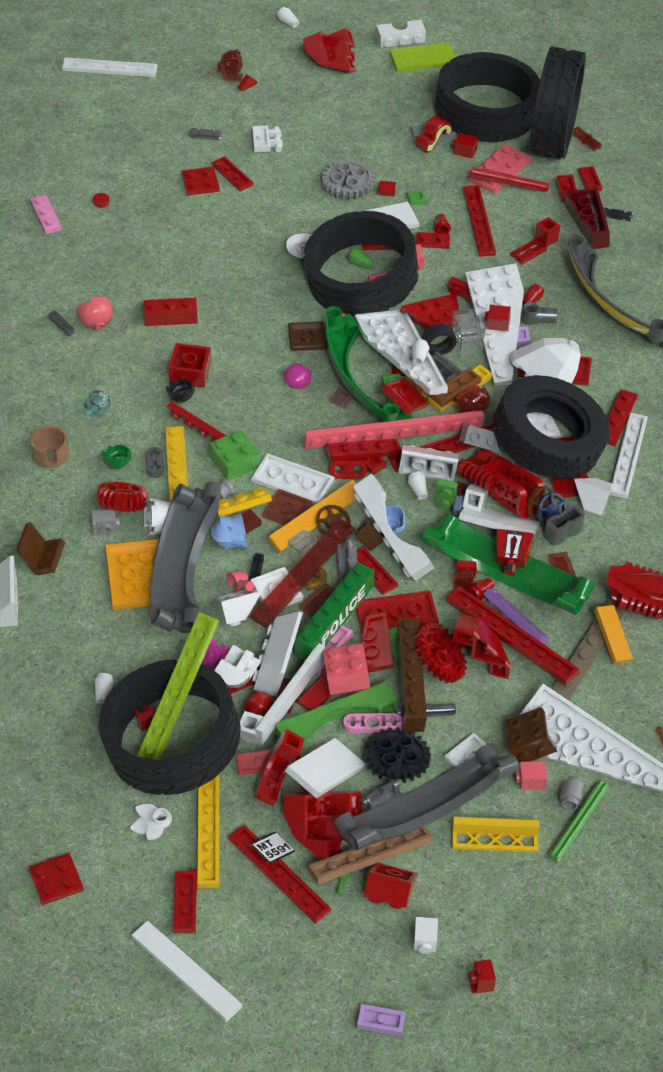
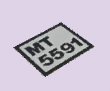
[250,832,295,864]

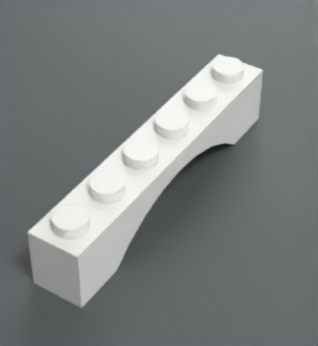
[353,474,435,581]

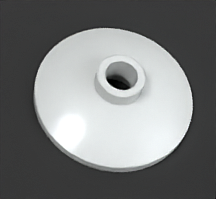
[286,233,312,258]

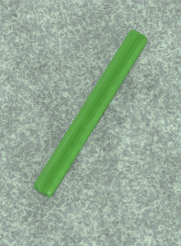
[549,780,608,862]

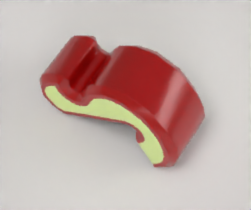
[415,116,452,153]

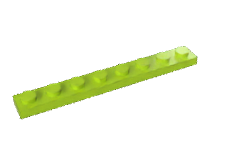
[137,612,220,759]

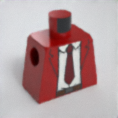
[497,529,534,576]

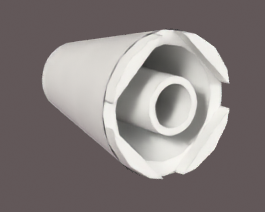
[144,498,171,536]

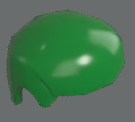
[102,445,132,469]

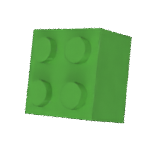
[209,430,260,481]

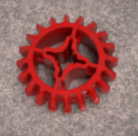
[96,481,148,513]

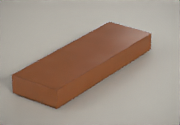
[430,368,482,407]

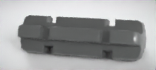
[190,128,222,140]
[49,311,75,336]

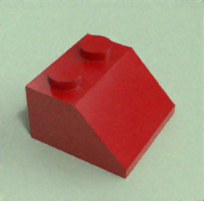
[363,862,418,909]

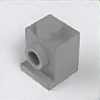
[92,509,120,536]

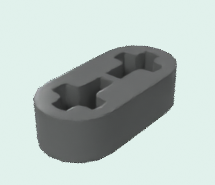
[146,447,164,478]

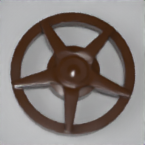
[527,486,556,521]
[316,505,351,539]

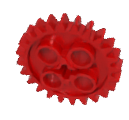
[414,622,467,684]

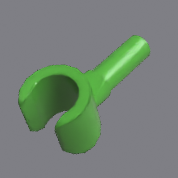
[336,873,351,895]

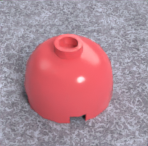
[76,297,113,330]

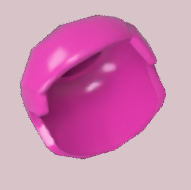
[283,363,312,389]

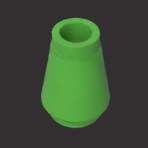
[348,248,375,269]

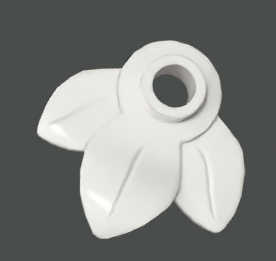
[130,804,172,840]

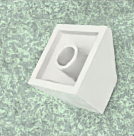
[213,589,260,627]

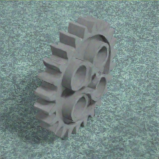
[322,159,375,200]

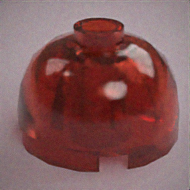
[217,49,243,82]
[453,385,490,413]

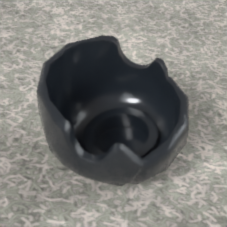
[166,379,195,403]

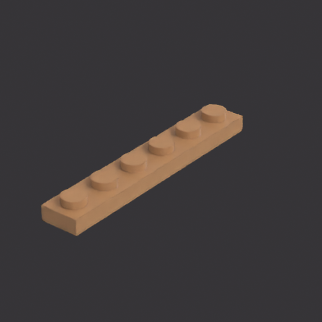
[308,826,432,885]

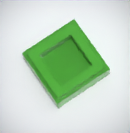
[407,190,427,206]

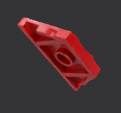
[400,293,461,329]

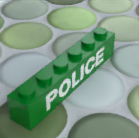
[295,562,374,660]

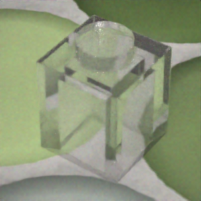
[287,529,318,563]

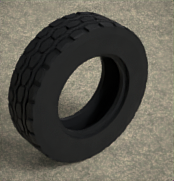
[492,375,610,479]

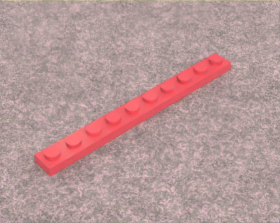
[303,411,484,449]

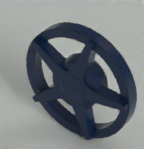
[537,492,567,527]

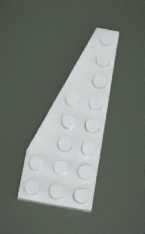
[465,263,524,386]
[354,310,448,395]
[520,684,663,793]

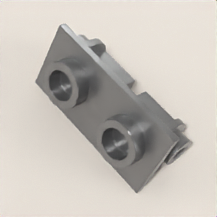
[337,540,357,582]
[360,779,403,812]

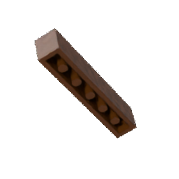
[397,618,427,732]

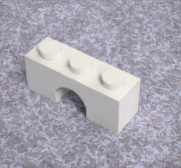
[376,20,426,48]

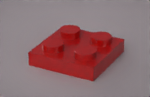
[181,166,220,196]
[28,853,84,906]

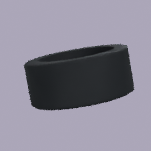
[421,323,457,356]

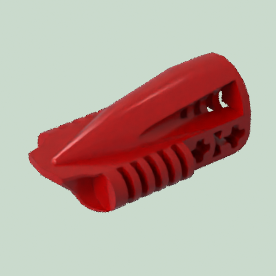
[457,450,545,518]
[607,561,663,620]

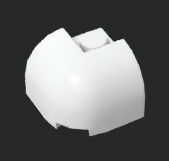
[215,645,261,688]

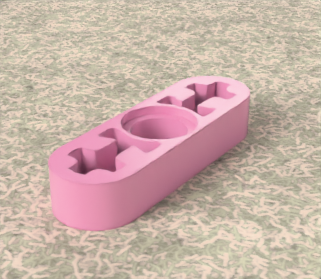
[343,713,403,734]

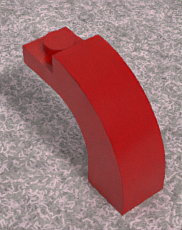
[254,729,304,807]

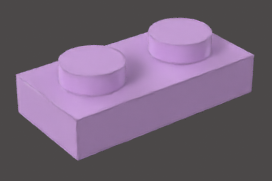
[357,1004,406,1036]

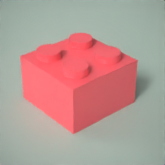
[323,643,370,695]

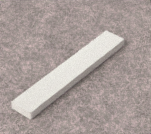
[62,58,158,77]
[610,413,648,499]
[255,643,325,744]
[132,921,242,1022]

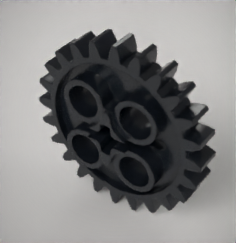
[363,727,431,783]

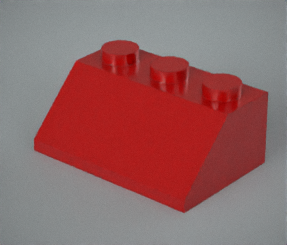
[143,297,198,326]

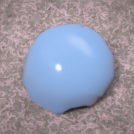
[386,505,407,535]

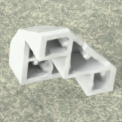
[510,338,581,384]

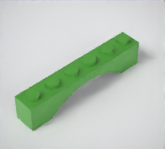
[275,682,397,747]

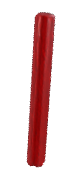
[469,167,549,192]

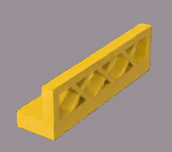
[452,817,539,852]

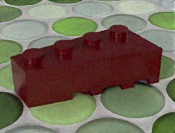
[565,187,610,249]

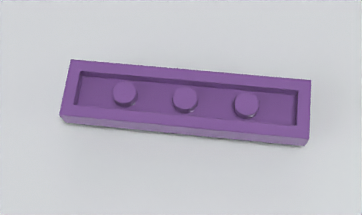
[483,588,550,645]

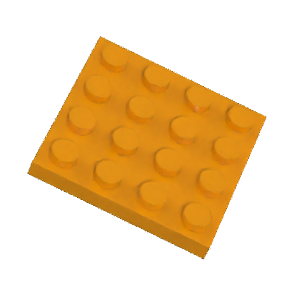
[106,539,159,610]

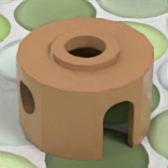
[30,426,69,468]

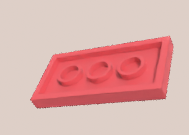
[468,144,532,194]

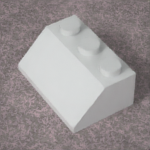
[398,445,458,482]
[0,556,18,627]

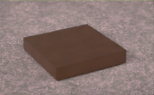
[288,321,326,351]

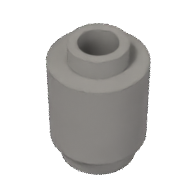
[560,777,584,810]

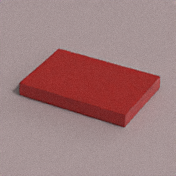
[382,378,429,415]

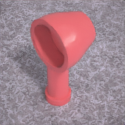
[227,571,254,592]

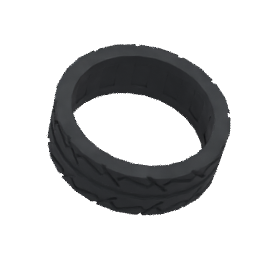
[530,46,586,159]
[435,52,540,142]
[303,211,419,316]
[98,659,241,795]

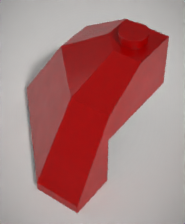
[302,28,355,72]
[453,614,511,679]
[283,791,362,860]

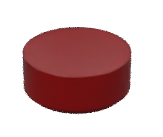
[93,193,110,208]

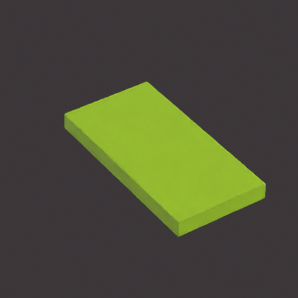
[390,42,456,73]

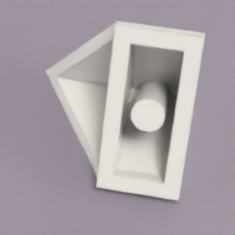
[574,478,614,516]

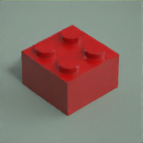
[169,343,211,388]

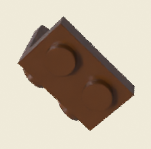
[16,523,65,575]
[506,707,557,764]

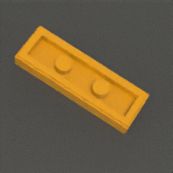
[594,605,633,664]

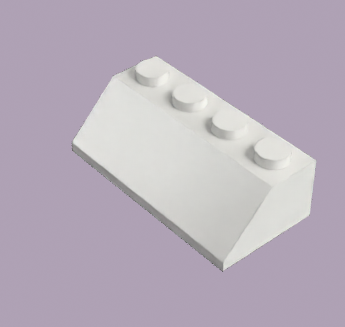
[252,611,303,697]

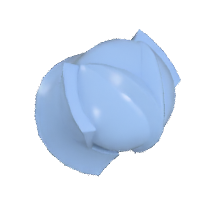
[211,513,247,550]

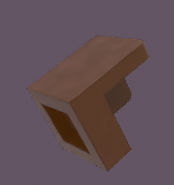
[355,518,385,551]

